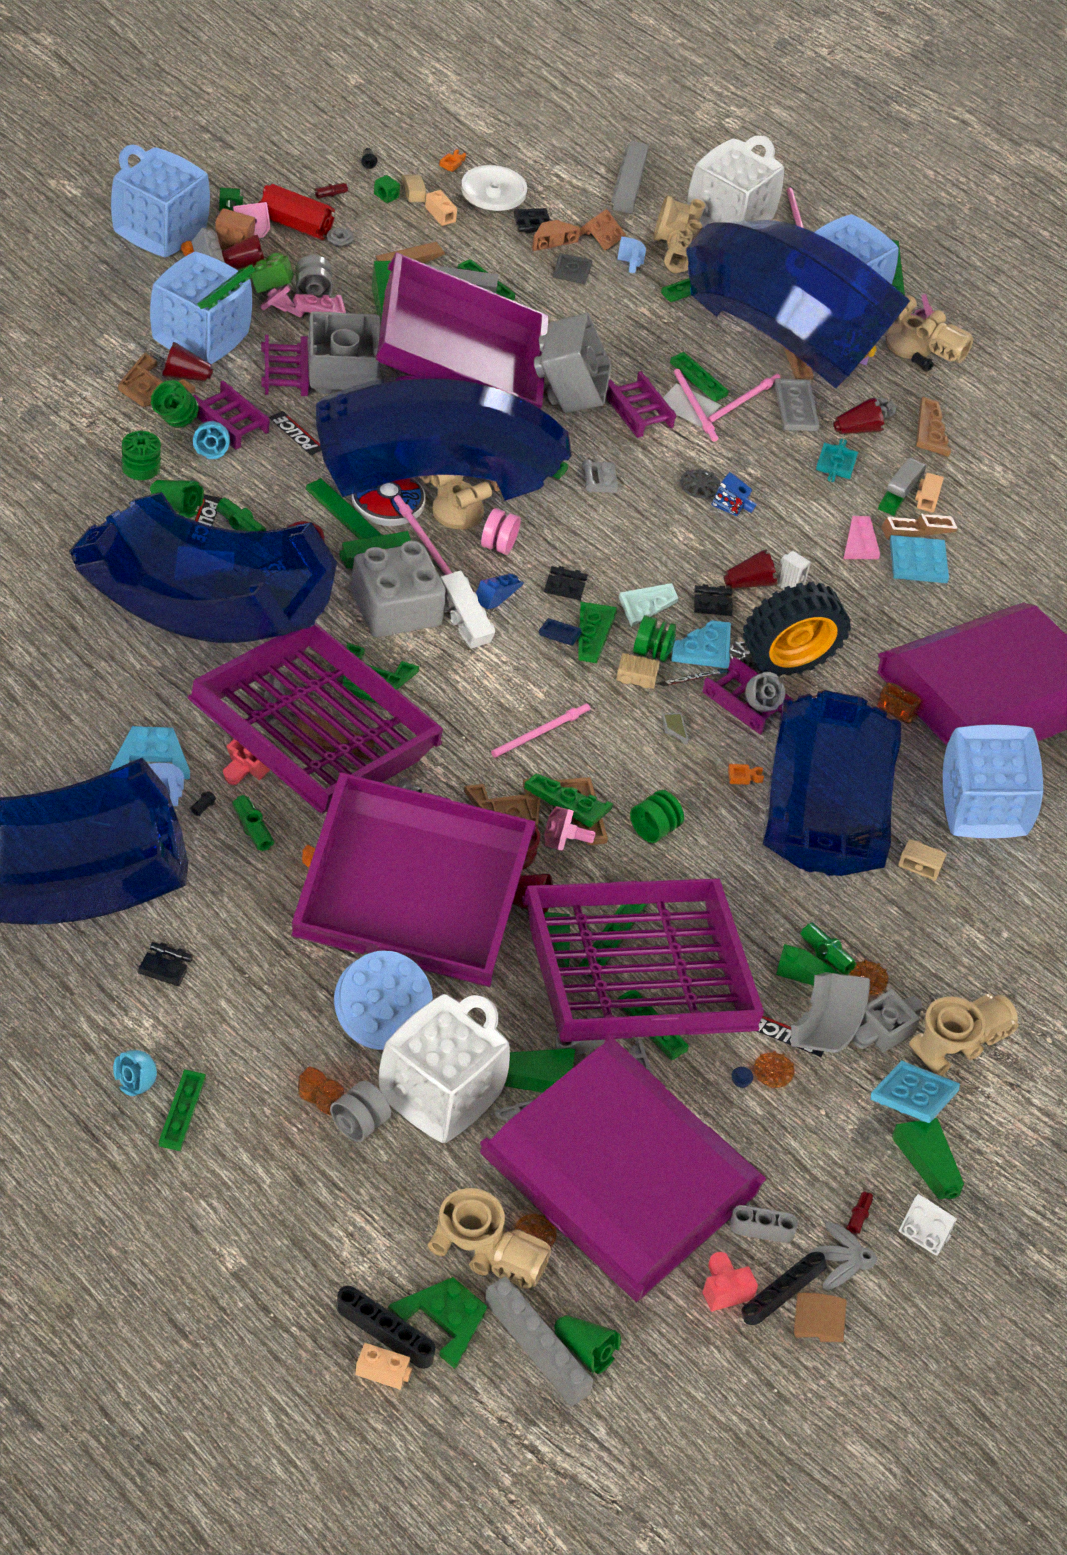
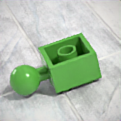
[251,253,294,293]

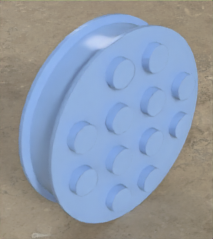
[334,951,433,1050]

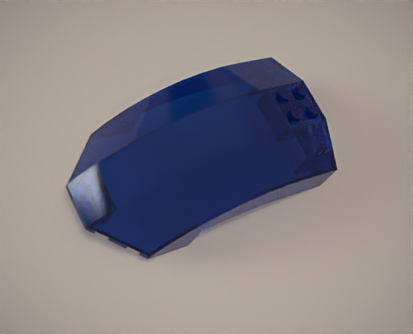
[763,690,901,876]

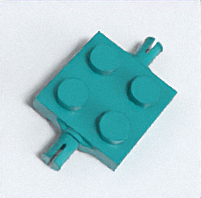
[816,438,858,482]

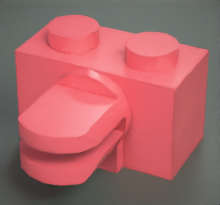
[223,739,270,785]
[702,1252,758,1312]

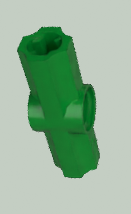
[216,497,266,541]
[232,795,274,852]
[800,922,857,975]

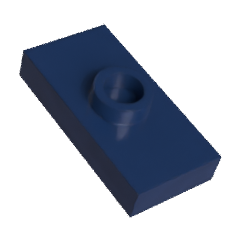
[539,618,582,646]

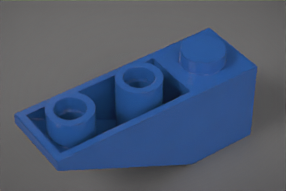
[476,573,524,610]

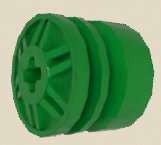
[151,380,198,428]
[122,431,161,480]
[633,615,676,662]
[630,790,684,843]

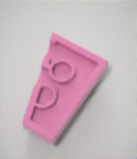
[293,294,346,313]
[843,516,880,559]

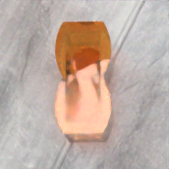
[877,682,921,724]
[298,1066,344,1115]

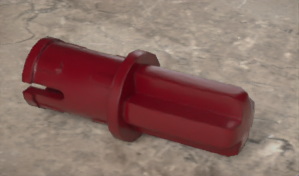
[315,183,348,199]
[846,1191,873,1235]

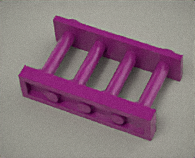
[261,335,309,396]
[606,371,676,438]
[193,381,270,450]
[702,657,794,735]

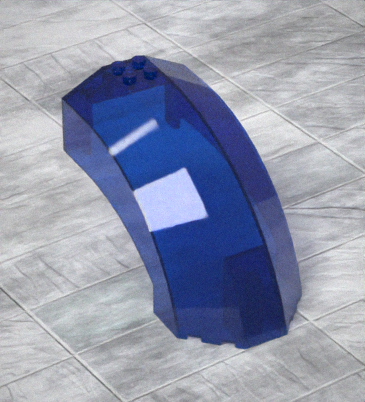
[686,220,910,388]
[316,375,572,501]
[69,492,337,643]
[0,757,188,925]

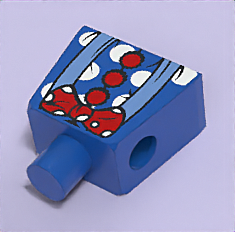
[711,472,757,516]

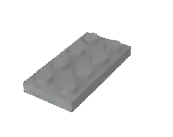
[774,378,819,431]

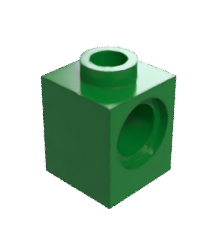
[374,175,400,204]
[219,187,243,211]

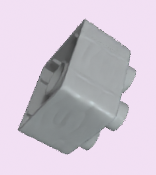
[308,312,381,395]
[534,312,611,413]
[351,541,446,638]

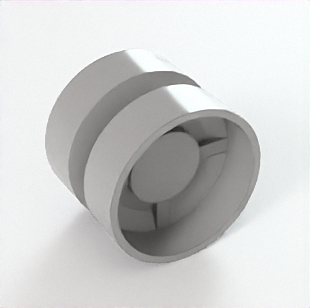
[295,255,333,298]
[330,1081,391,1142]

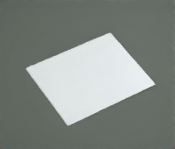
[663,383,721,427]

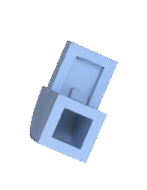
[617,236,646,273]
[148,763,184,807]

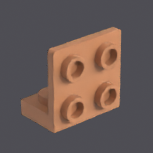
[579,209,626,251]

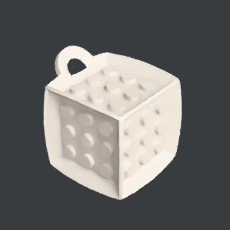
[687,136,784,243]
[379,994,510,1143]

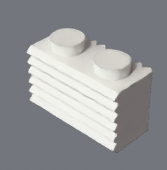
[777,551,811,590]

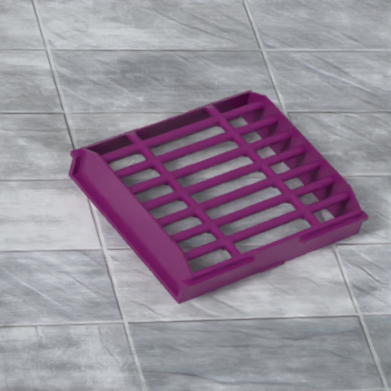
[188,619,443,814]
[522,878,764,1042]

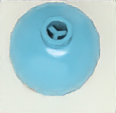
[193,421,230,459]
[113,1050,157,1096]

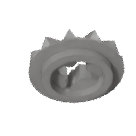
[327,228,354,247]
[874,396,896,418]

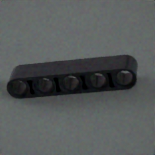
[336,1286,436,1369]

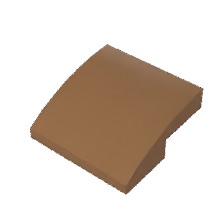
[794,1293,847,1342]

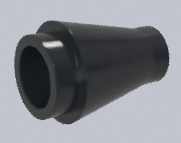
[361,148,378,169]

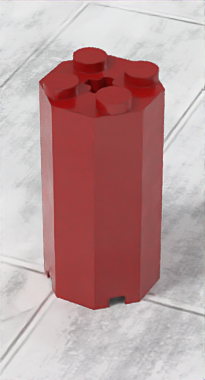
[258,184,335,241]

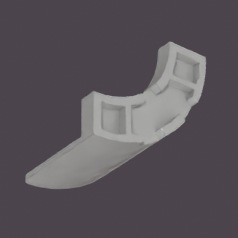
[791,972,870,1053]

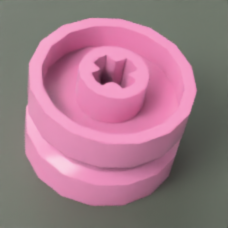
[481,508,521,555]

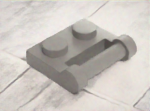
[582,459,618,492]

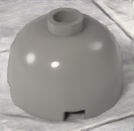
[745,672,785,712]

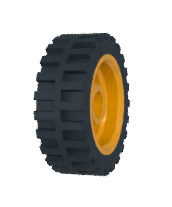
[743,582,851,677]

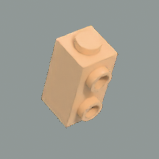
[425,190,457,226]
[915,473,944,513]
[355,1343,412,1390]

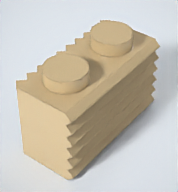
[616,653,660,689]
[898,839,947,881]

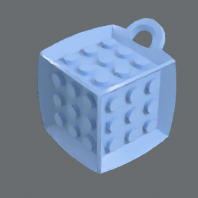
[111,145,210,258]
[785,214,899,322]
[150,251,252,364]
[943,725,1043,838]

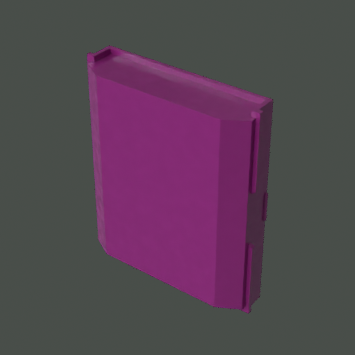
[376,252,548,423]
[877,602,1067,746]
[291,772,536,987]
[480,1036,766,1303]

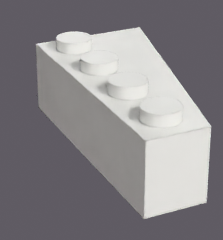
[440,571,495,649]

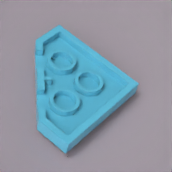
[671,620,731,668]

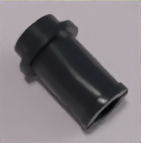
[911,352,934,371]
[190,791,216,816]

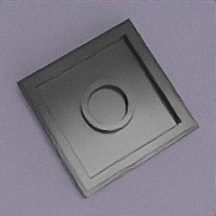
[553,253,592,284]

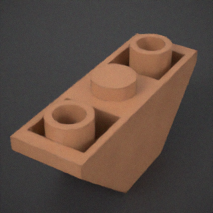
[532,220,580,251]

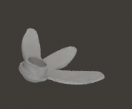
[809,1222,877,1291]

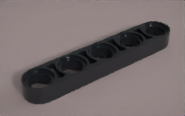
[741,1252,827,1325]

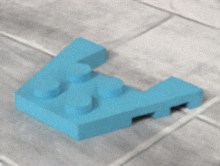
[110,726,190,779]

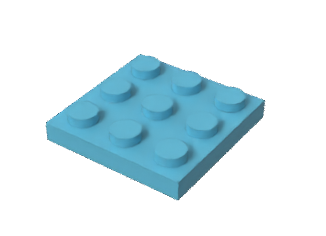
[890,535,949,583]
[870,1061,960,1123]

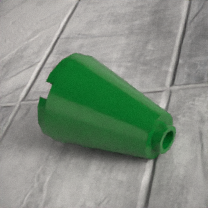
[150,480,204,518]
[554,1315,621,1374]

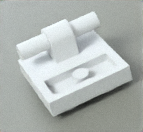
[899,1194,957,1256]

